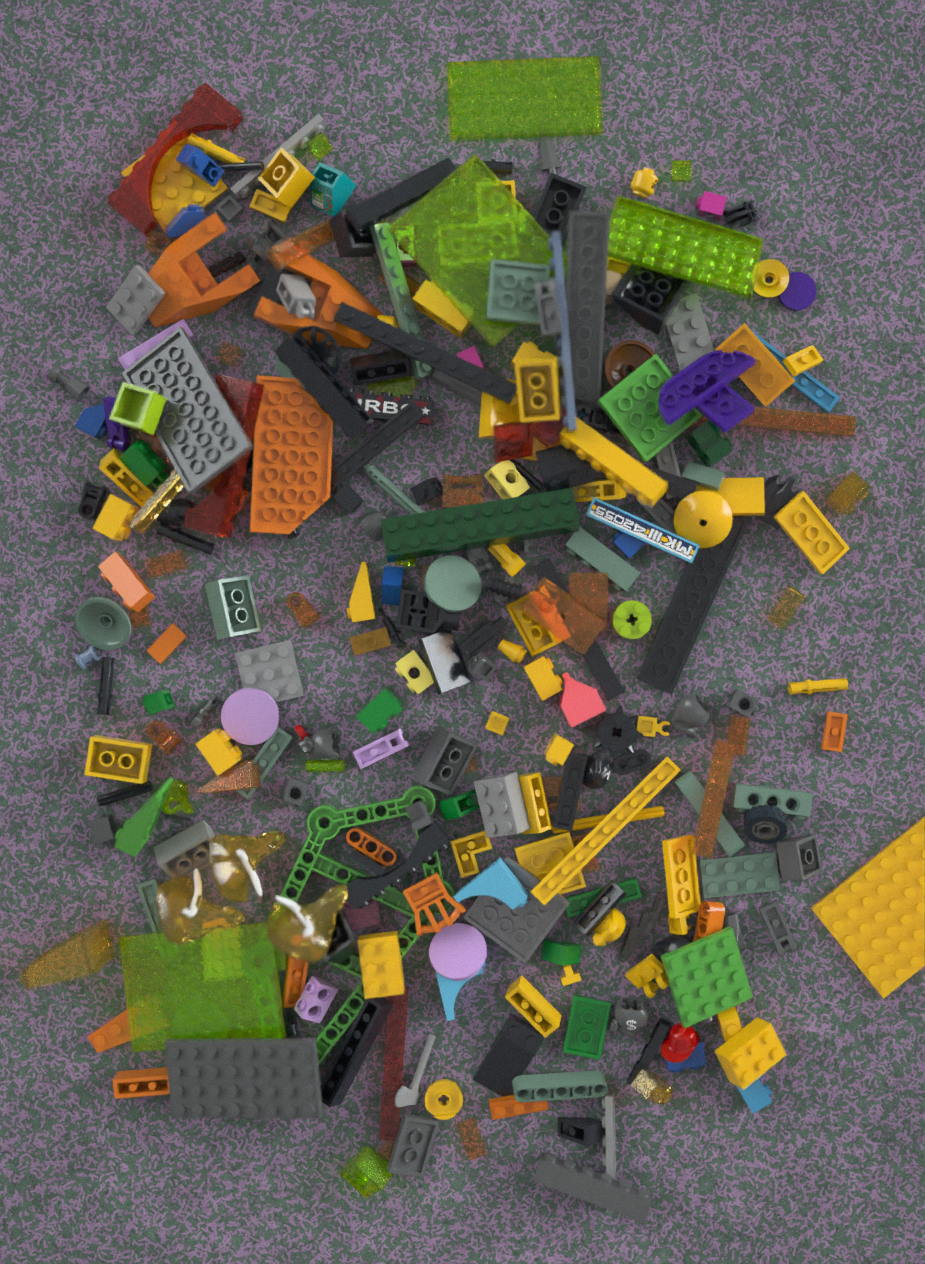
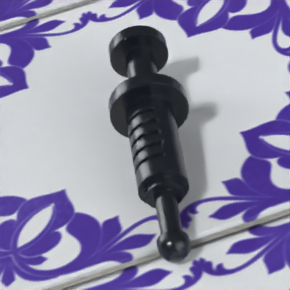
[378,608,405,649]

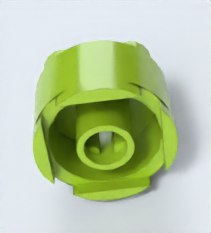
[611,601,652,639]

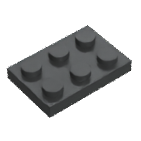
[387,1114,440,1177]

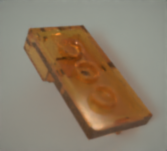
[520,577,605,655]

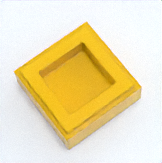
[485,711,510,736]

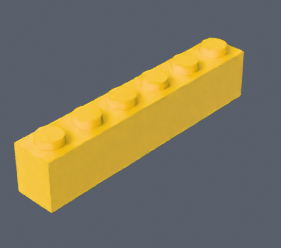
[560,417,667,508]

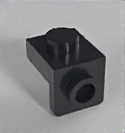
[410,477,444,506]

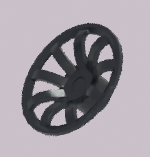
[294,326,341,375]

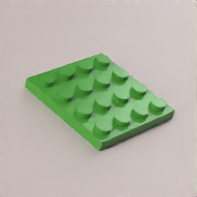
[597,354,702,463]
[661,927,753,1028]

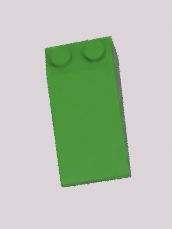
[115,777,174,857]

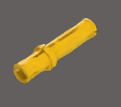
[187,133,246,163]
[788,678,848,695]

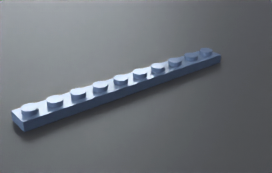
[548,231,577,432]

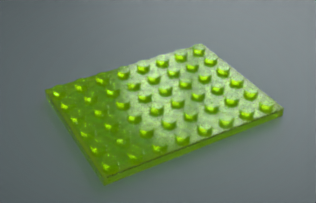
[388,153,568,348]
[119,921,286,1052]

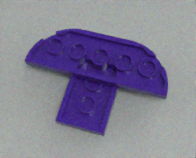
[658,350,756,433]

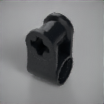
[78,482,107,520]

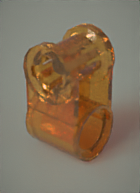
[287,592,320,629]
[146,720,183,755]

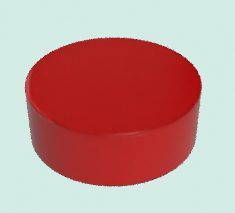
[294,724,310,741]

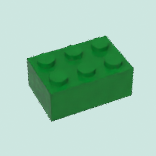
[356,687,403,734]

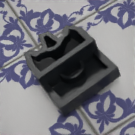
[760,474,800,530]

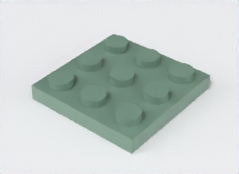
[486,259,550,326]

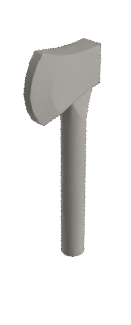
[395,1033,436,1107]

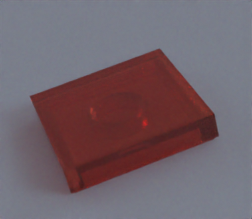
[494,421,533,462]

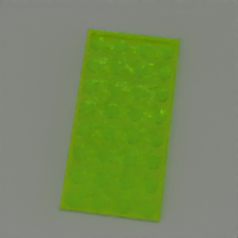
[447,56,603,141]
[608,195,764,299]

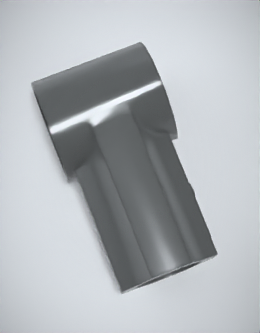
[722,912,745,951]

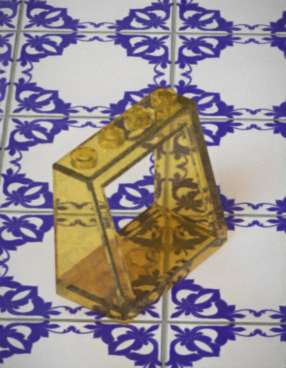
[20,919,115,990]

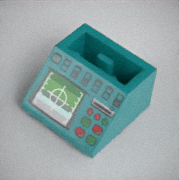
[309,162,357,217]

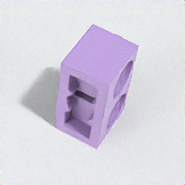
[294,975,338,1023]

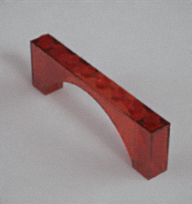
[106,82,244,237]
[184,374,265,538]

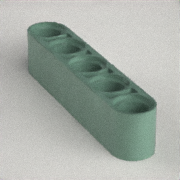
[674,770,745,857]
[512,1071,608,1102]

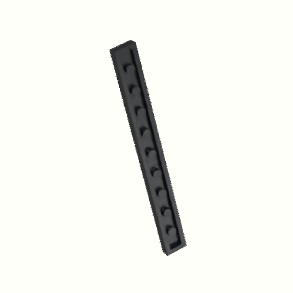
[334,302,517,405]

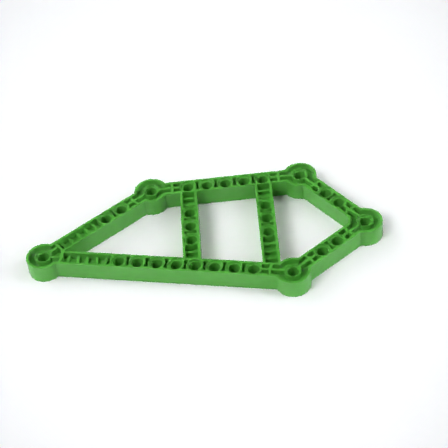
[241,785,455,1065]

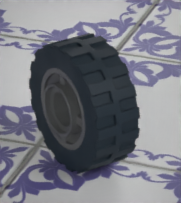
[744,804,787,844]

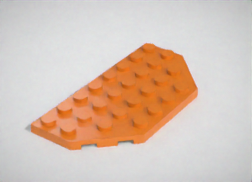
[250,375,333,534]

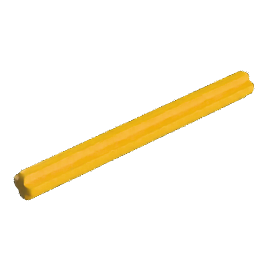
[551,806,665,834]

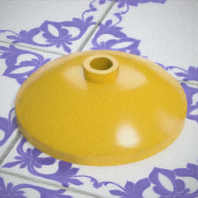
[674,491,733,548]

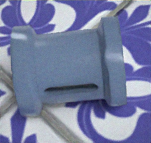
[75,645,101,670]

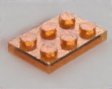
[568,572,608,631]

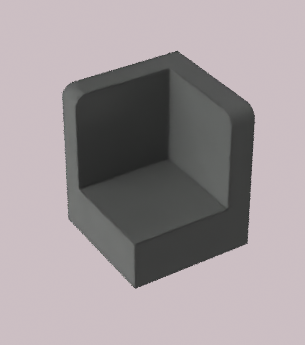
[406,799,433,831]

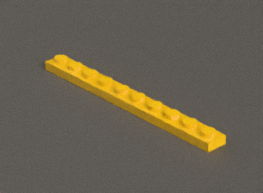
[530,757,680,906]

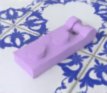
[353,728,409,769]

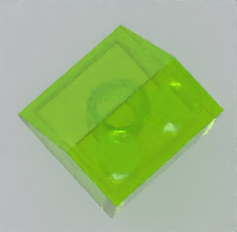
[338,1146,393,1199]

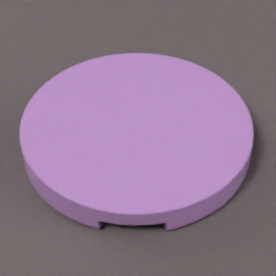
[221,688,279,745]
[429,923,487,981]

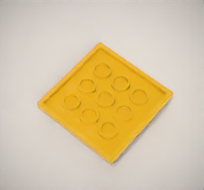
[121,127,229,232]

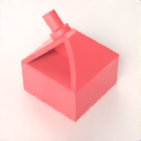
[558,673,606,728]

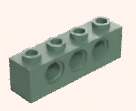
[730,783,813,819]

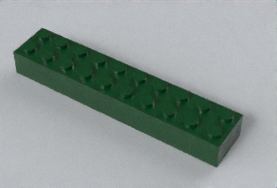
[380,488,580,563]

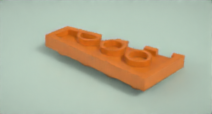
[87,993,172,1053]

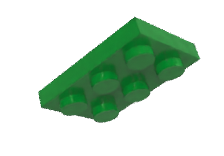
[562,994,611,1060]

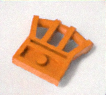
[403,872,467,936]

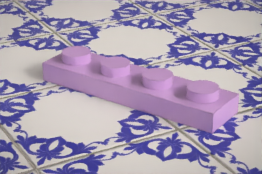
[118,319,194,370]

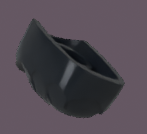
[155,498,196,526]

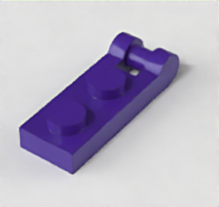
[103,396,130,451]

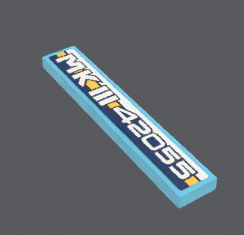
[586,497,700,563]

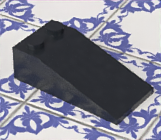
[473,1013,545,1097]

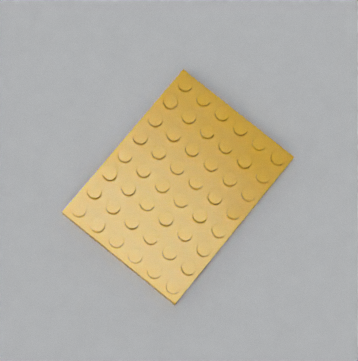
[811,816,925,999]

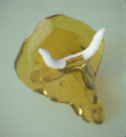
[209,831,286,903]
[156,868,245,945]
[266,885,348,962]

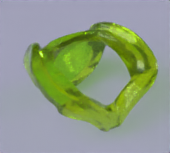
[162,779,194,815]

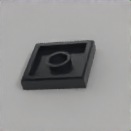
[348,847,386,876]

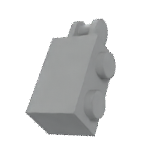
[276,274,316,319]

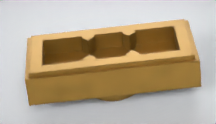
[349,627,391,656]

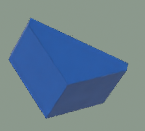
[381,566,404,605]

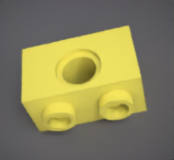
[484,457,530,499]
[395,650,434,694]

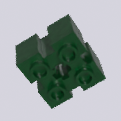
[686,420,733,467]

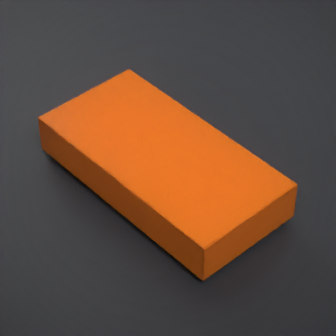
[147,623,187,664]

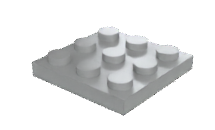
[235,640,304,702]

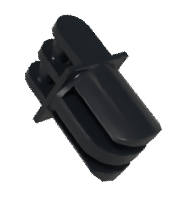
[723,200,761,229]

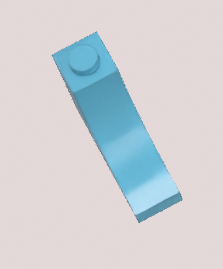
[453,858,529,910]
[435,962,486,1021]

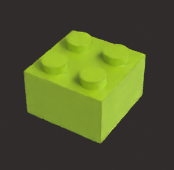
[109,382,167,435]

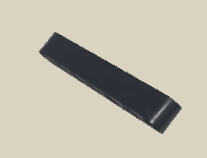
[345,158,461,233]

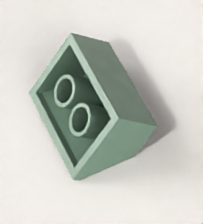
[205,575,261,640]

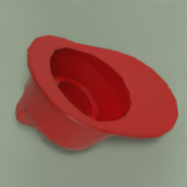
[661,1023,700,1063]

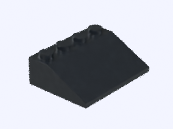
[611,242,697,335]

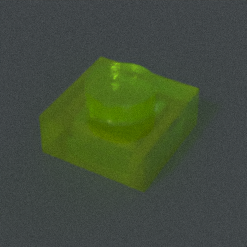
[306,132,333,161]
[671,160,691,182]

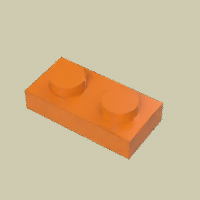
[821,711,848,752]

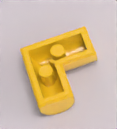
[450,830,492,878]

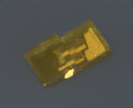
[768,585,806,629]

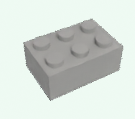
[474,772,531,838]

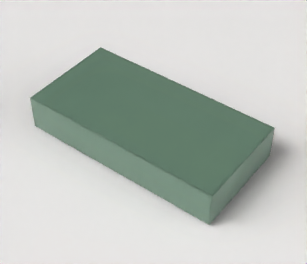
[682,461,725,491]

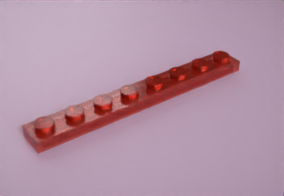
[379,986,409,1141]

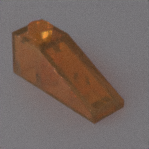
[199,760,260,794]

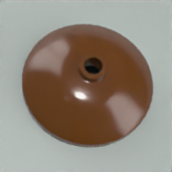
[604,340,655,389]

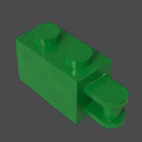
[119,438,173,493]

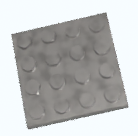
[463,856,570,963]

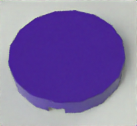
[778,272,816,311]

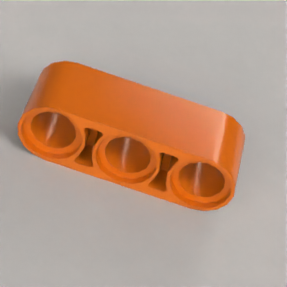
[346,826,397,866]
[693,901,725,942]

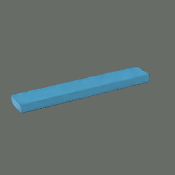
[750,329,840,413]

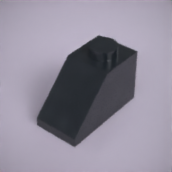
[557,1117,602,1146]

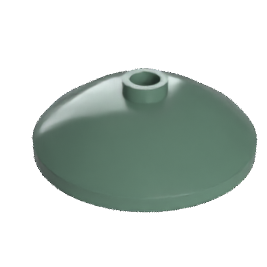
[75,597,131,650]

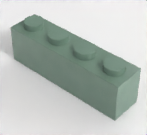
[564,526,640,592]

